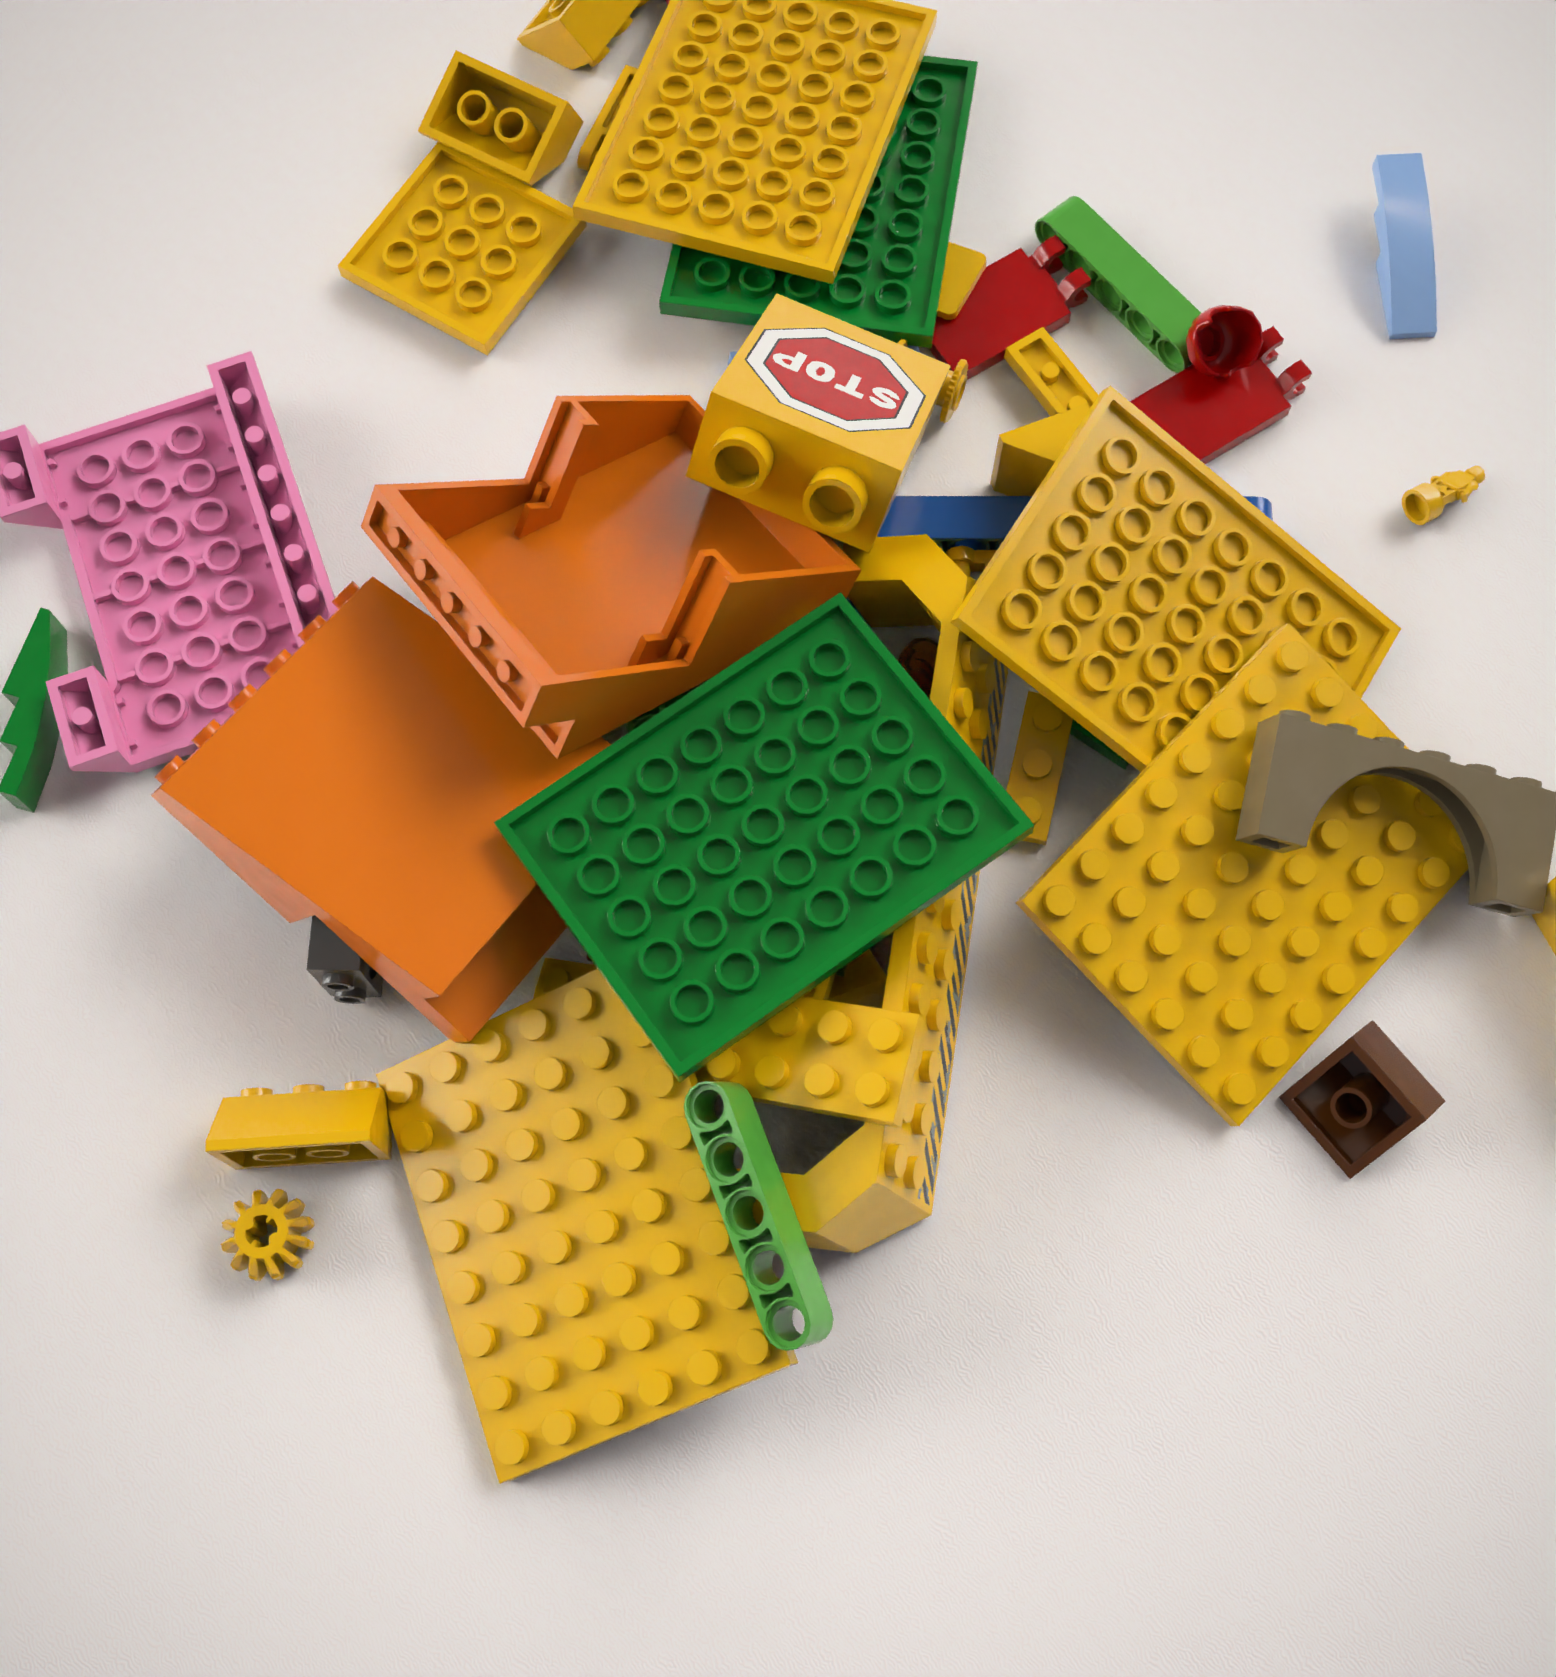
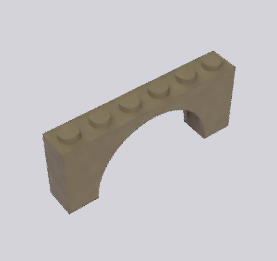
[1236,710,1556,917]

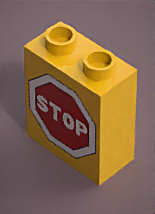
[685,293,951,553]

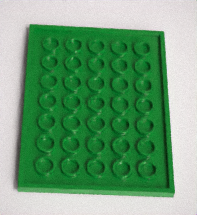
[659,55,978,348]
[494,592,1034,1082]

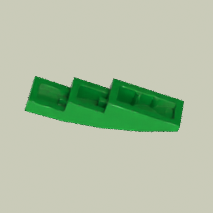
[0,608,68,813]

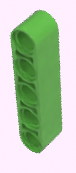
[1035,196,1201,373]
[684,1081,833,1351]

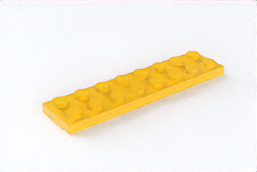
[533,957,926,1128]

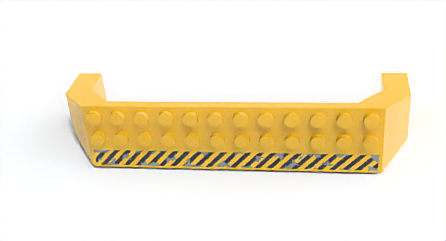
[736,534,1008,1253]

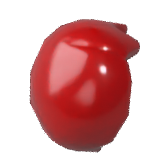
[1186,305,1263,378]

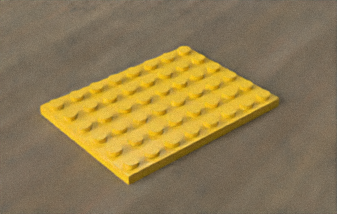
[572,0,937,284]
[950,385,1401,772]
[1016,623,1468,1126]
[376,969,798,1484]

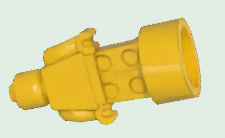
[1402,465,1485,525]

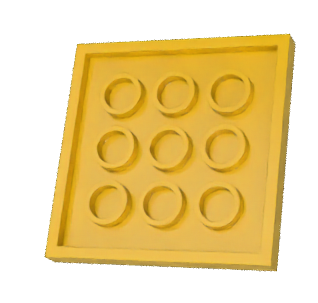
[338,142,587,355]

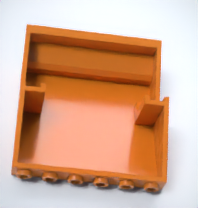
[361,395,861,760]
[151,576,611,1043]

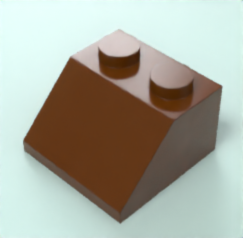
[1279,1020,1446,1179]

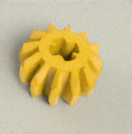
[221,1189,315,1281]

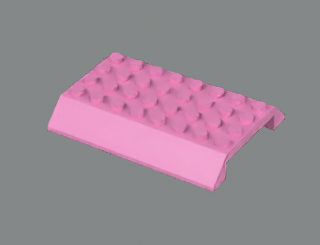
[0,351,338,773]

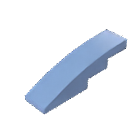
[1372,153,1437,339]

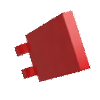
[928,235,1091,380]
[1130,326,1312,464]

